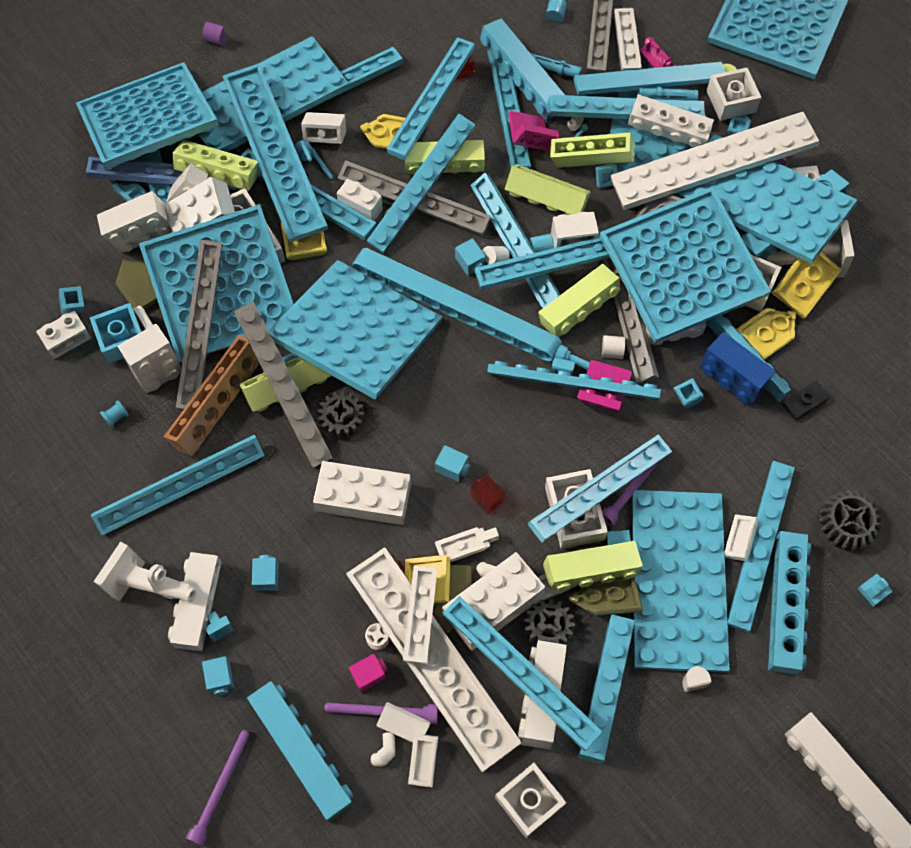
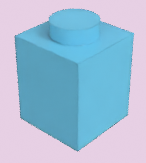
[455,238,486,276]
[58,286,84,315]
[435,445,470,482]
[252,555,279,591]
[202,656,234,696]

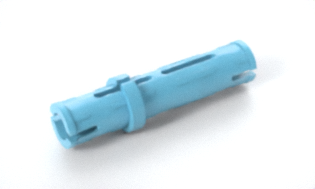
[531,53,582,78]
[638,87,698,101]

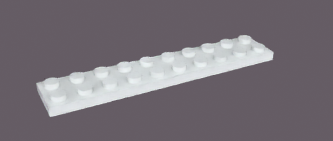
[611,112,819,210]
[346,548,522,772]

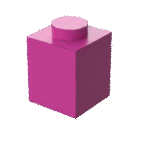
[348,654,387,693]

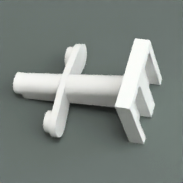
[765,220,854,278]
[94,542,197,602]

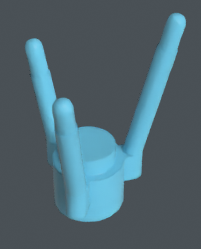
[295,140,333,179]

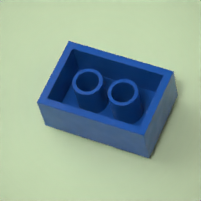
[700,332,776,407]

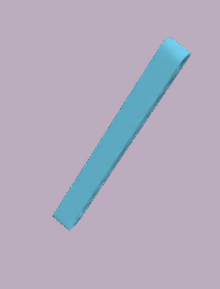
[352,248,562,362]

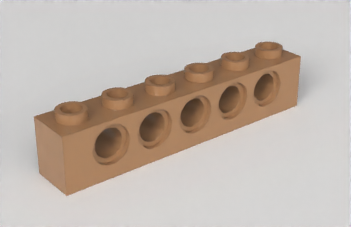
[164,335,260,456]

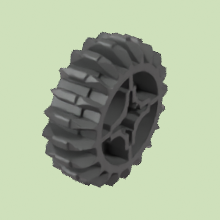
[819,489,883,551]

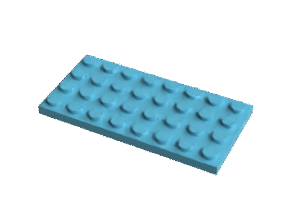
[197,36,350,152]
[672,134,857,264]
[632,490,729,673]

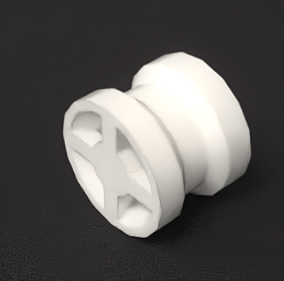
[365,623,389,650]

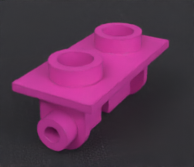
[639,37,676,68]

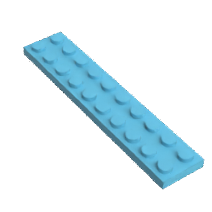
[223,64,328,243]

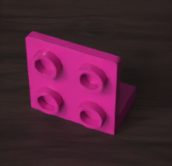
[508,111,559,151]
[577,360,632,413]

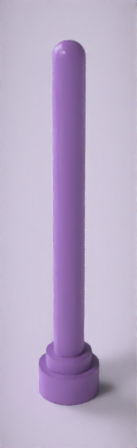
[602,444,670,526]
[324,703,438,724]
[186,730,250,846]

